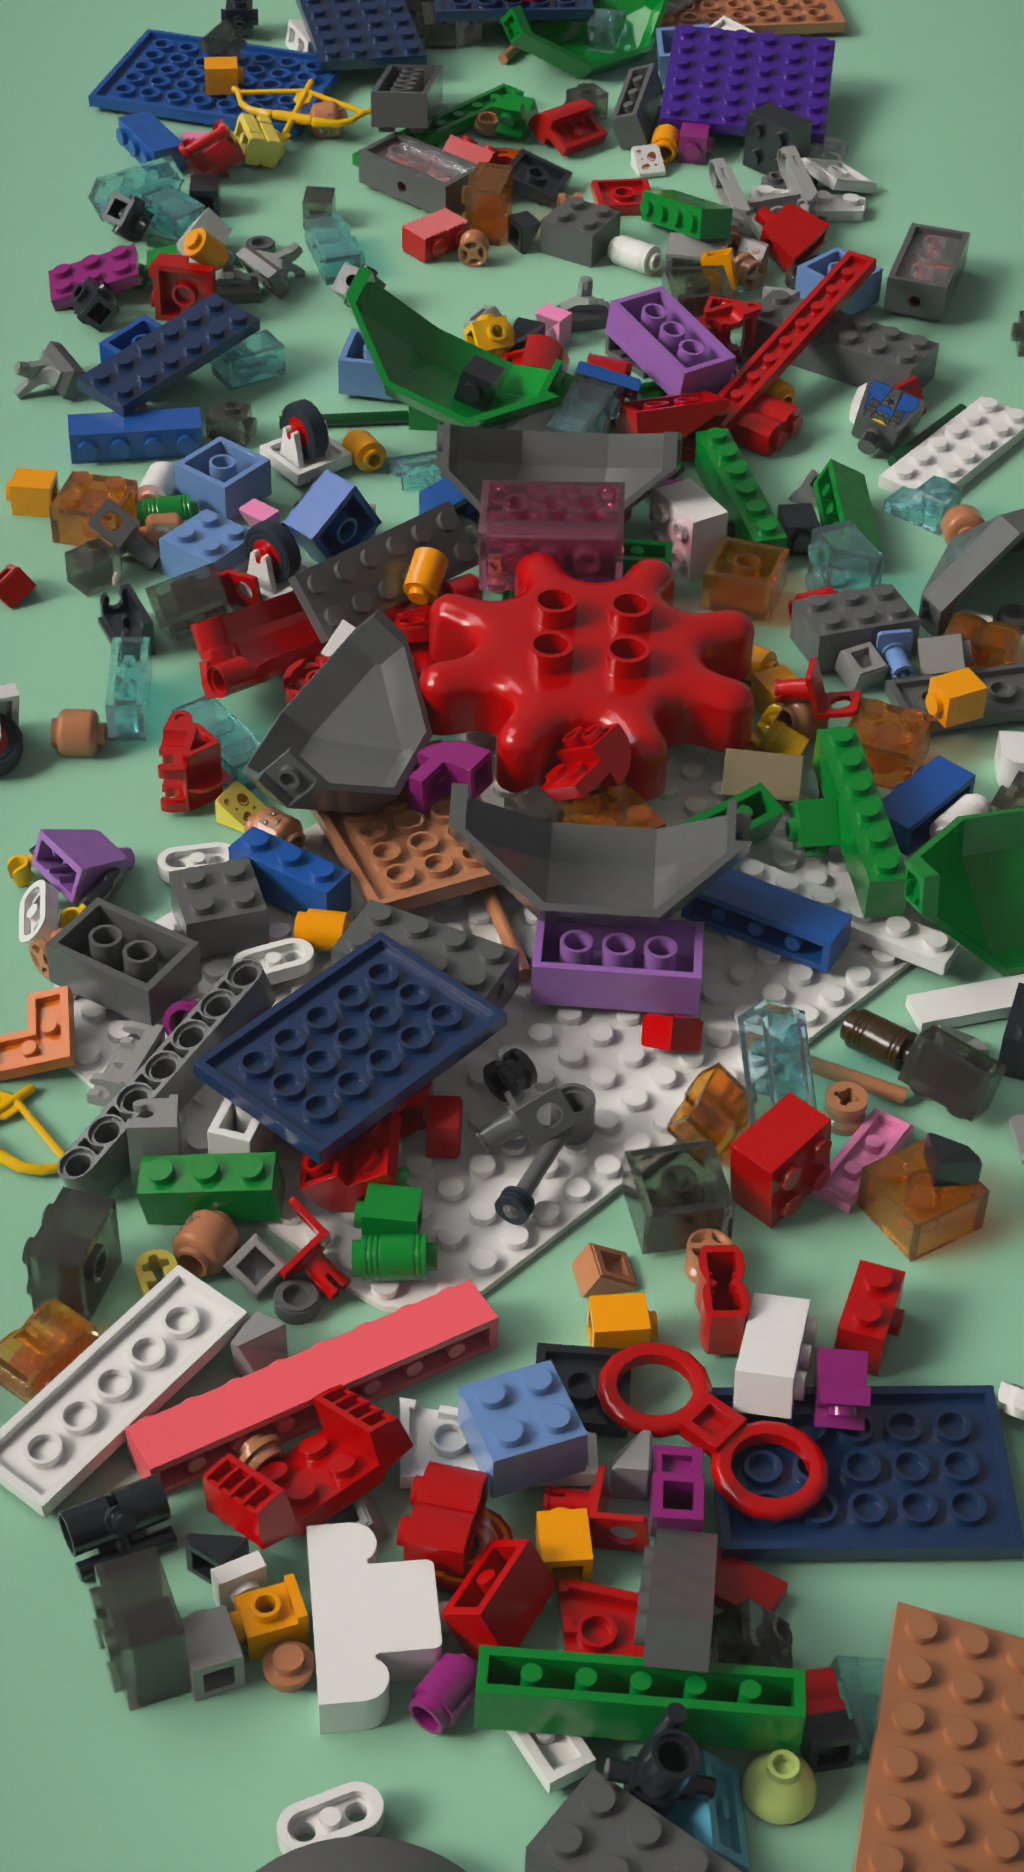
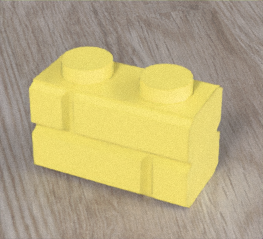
[234,113,285,169]

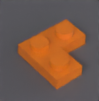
[0,985,76,1081]

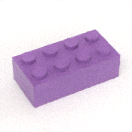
[605,286,736,396]
[530,918,704,1015]

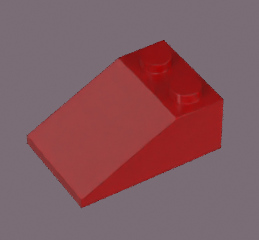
[614,390,730,439]

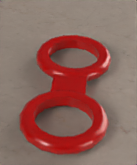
[597,1342,829,1522]

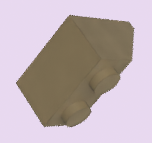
[721,748,804,811]

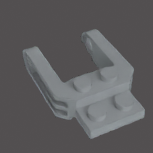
[709,145,818,241]

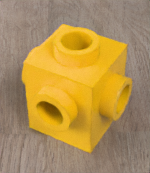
[462,313,515,358]

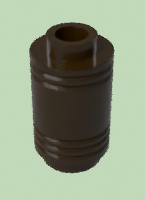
[840,1009,921,1071]

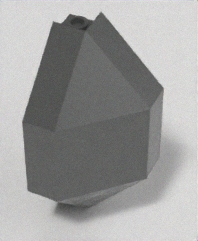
[429,423,682,536]
[918,509,1024,637]
[241,609,433,814]
[449,783,752,928]

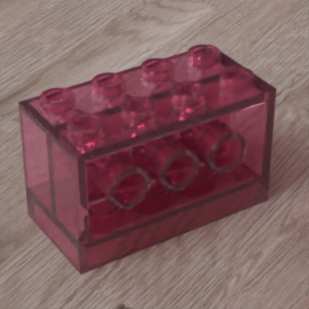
[478,480,625,591]

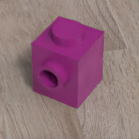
[678,122,714,165]

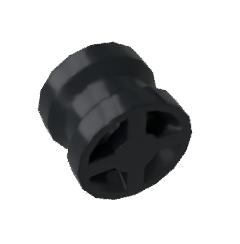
[483,1048,538,1103]

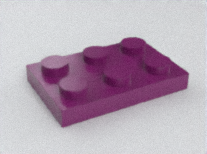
[48,244,142,311]

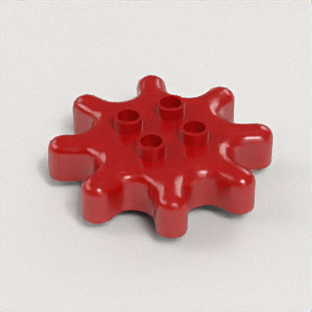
[419,552,755,801]

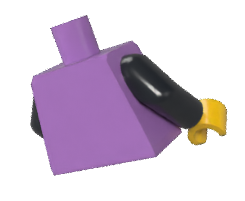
[7,829,135,928]

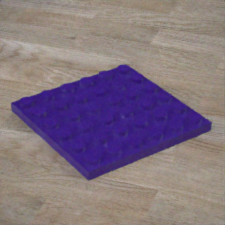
[658,24,836,144]

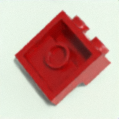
[149,252,217,321]

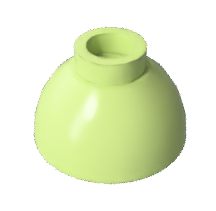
[741,1749,817,1825]

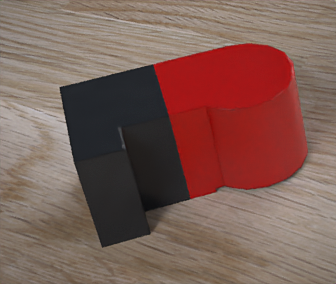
[800,1666,860,1773]

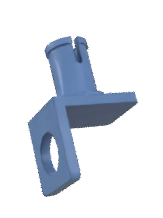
[876,629,915,679]

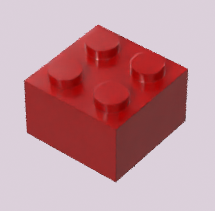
[730,1092,832,1228]

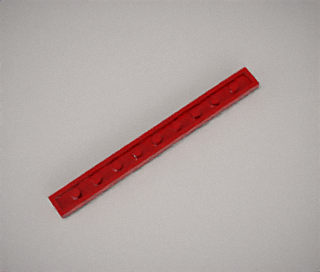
[690,250,876,437]

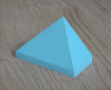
[666,1750,750,1872]

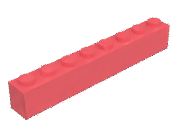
[125,1280,498,1494]

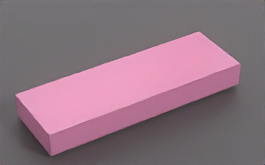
[810,1108,914,1214]

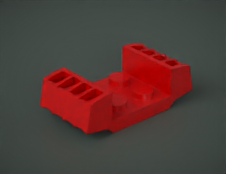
[203,1384,413,1550]

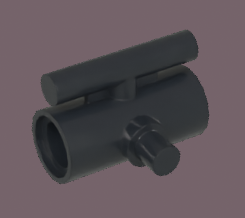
[58,1474,178,1582]
[604,1702,716,1818]

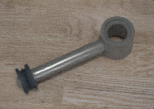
[495,1083,596,1225]

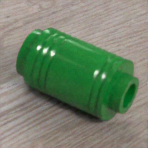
[135,494,199,527]
[352,1233,438,1281]

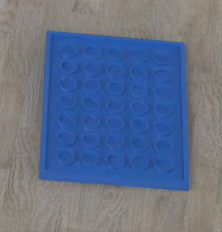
[88,29,346,139]

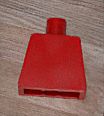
[754,203,830,277]

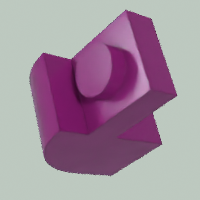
[408,741,493,814]
[813,1348,871,1431]
[649,1445,704,1537]

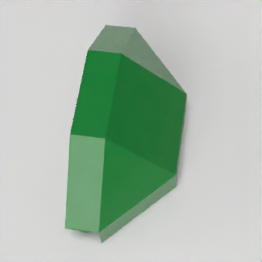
[500,0,669,79]
[346,265,575,428]
[904,807,1024,977]

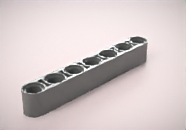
[57,958,276,1206]

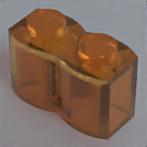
[943,612,1023,668]
[667,1062,755,1166]
[0,1298,98,1404]

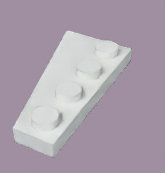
[749,185,866,222]
[400,1397,598,1489]

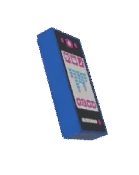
[574,361,642,400]

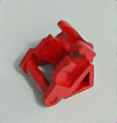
[178,119,246,178]
[695,295,762,364]
[158,711,231,813]

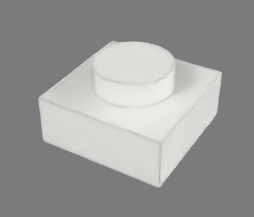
[211,1550,268,1612]

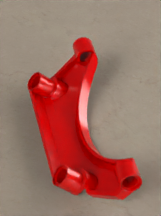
[190,573,483,698]

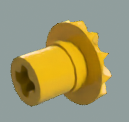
[744,703,810,755]

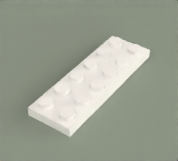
[878,396,1024,510]
[0,1264,248,1518]

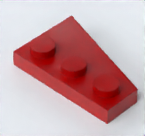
[557,1576,644,1742]

